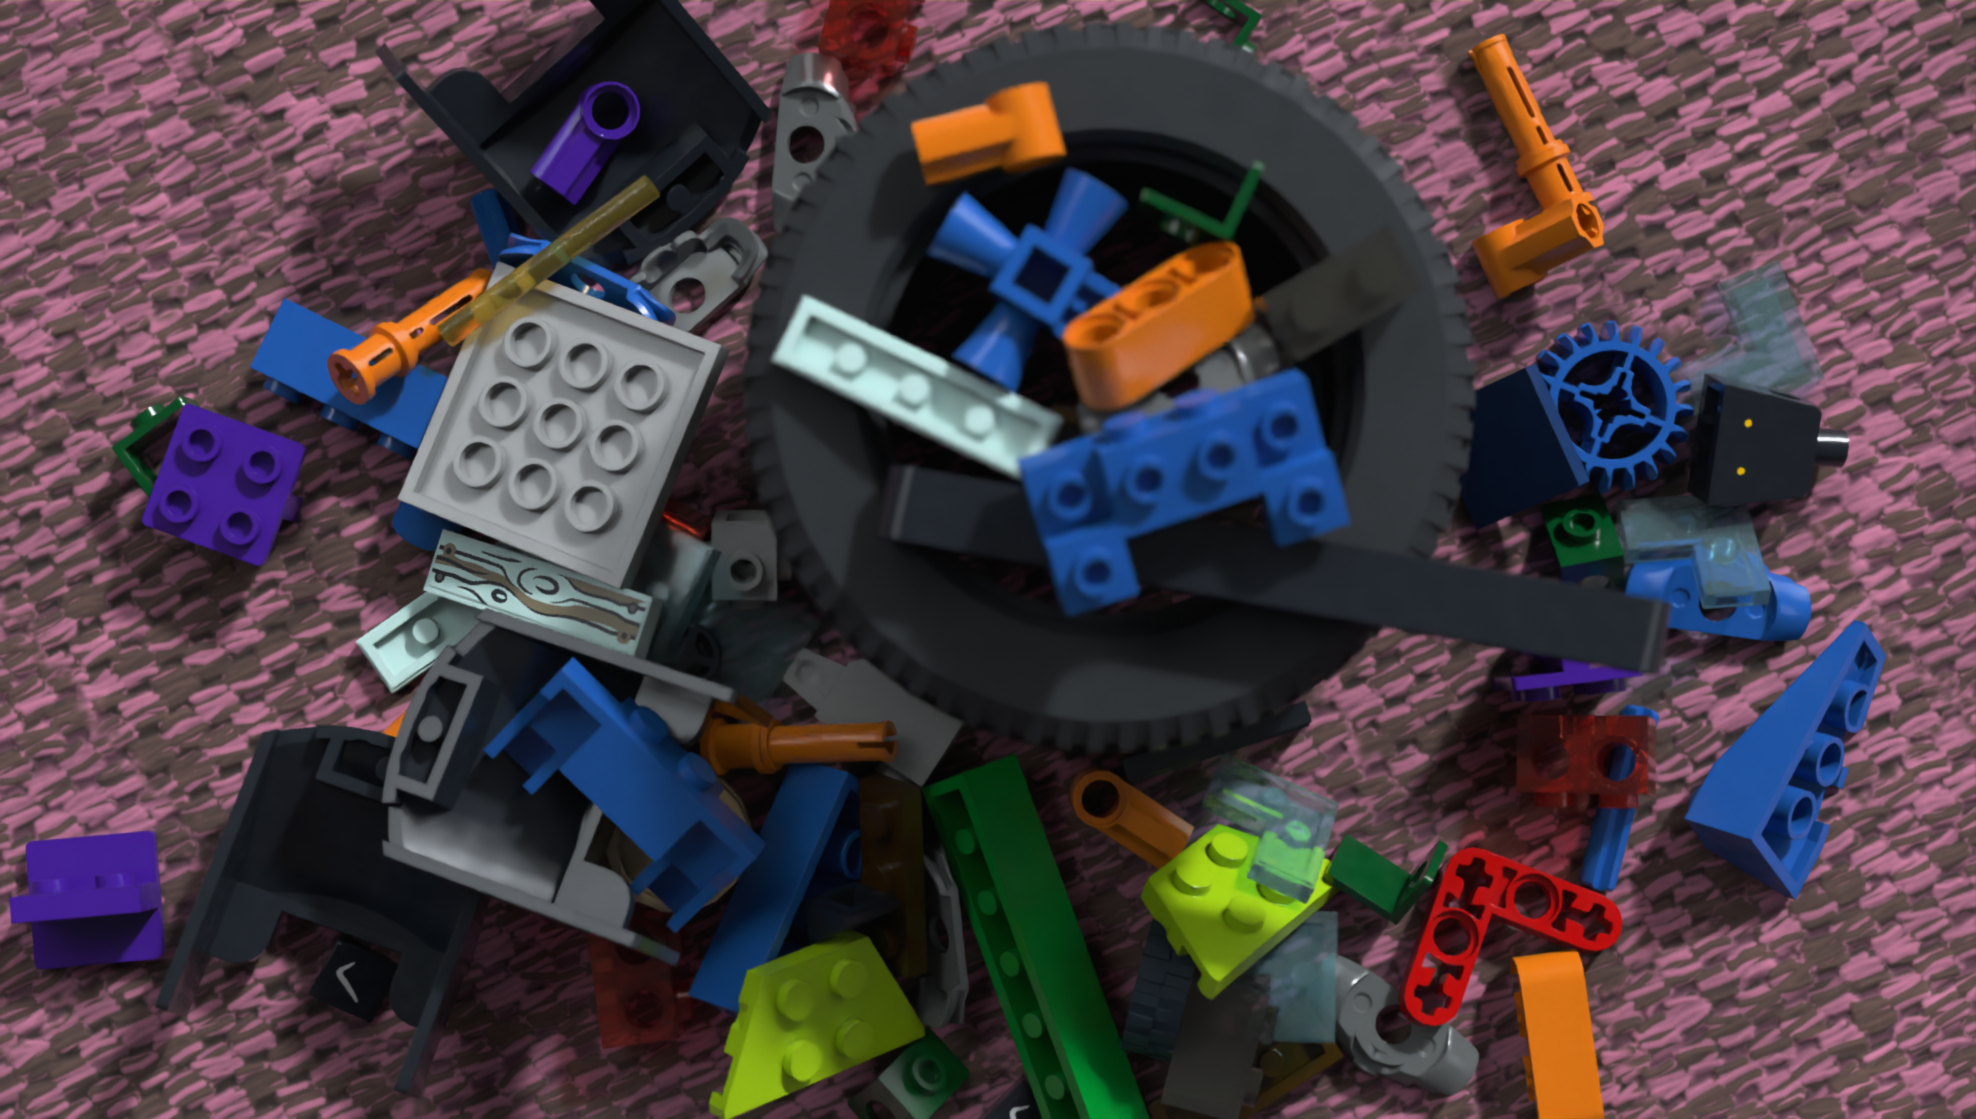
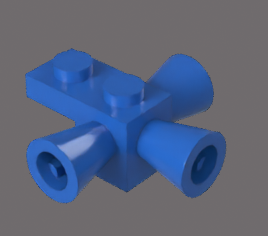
[928,169,1129,394]

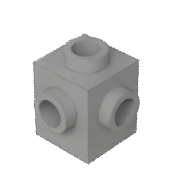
[700,510,793,610]

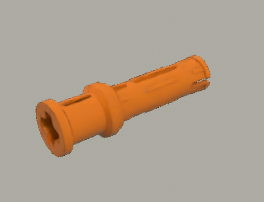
[1467,34,1594,210]
[327,268,492,405]
[700,718,898,775]

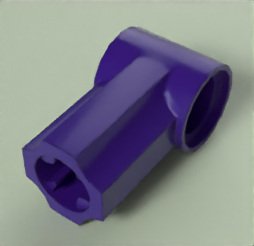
[529,82,640,205]

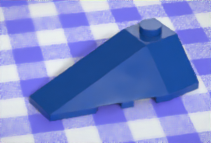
[1684,620,1886,900]

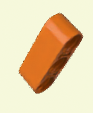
[1063,242,1254,410]
[1510,949,1604,1119]

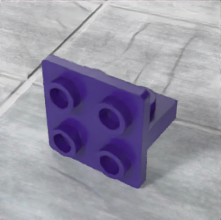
[142,404,307,566]
[1491,654,1643,702]
[9,830,166,969]

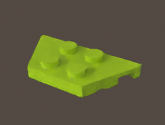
[1140,824,1341,1000]
[709,930,925,1119]

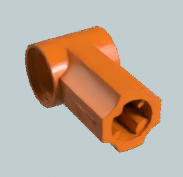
[911,83,1065,187]
[1471,195,1604,300]
[1068,767,1195,870]

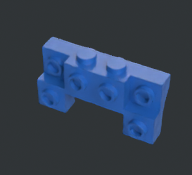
[1015,369,1350,616]
[483,658,766,933]

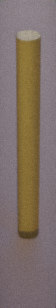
[437,175,660,347]

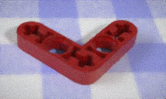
[1398,847,1623,1028]

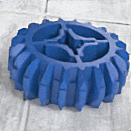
[1535,321,1694,494]

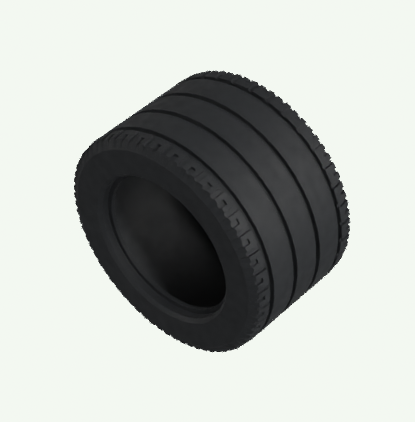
[743,22,1475,753]

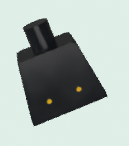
[1687,373,1849,506]

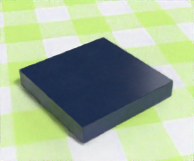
[1457,363,1590,530]

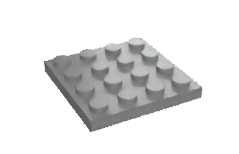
[398,261,730,591]

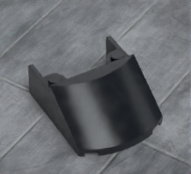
[375,0,770,279]
[382,608,774,966]
[155,725,490,1098]

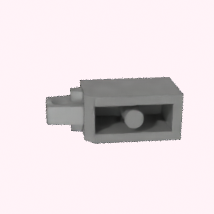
[783,648,966,787]

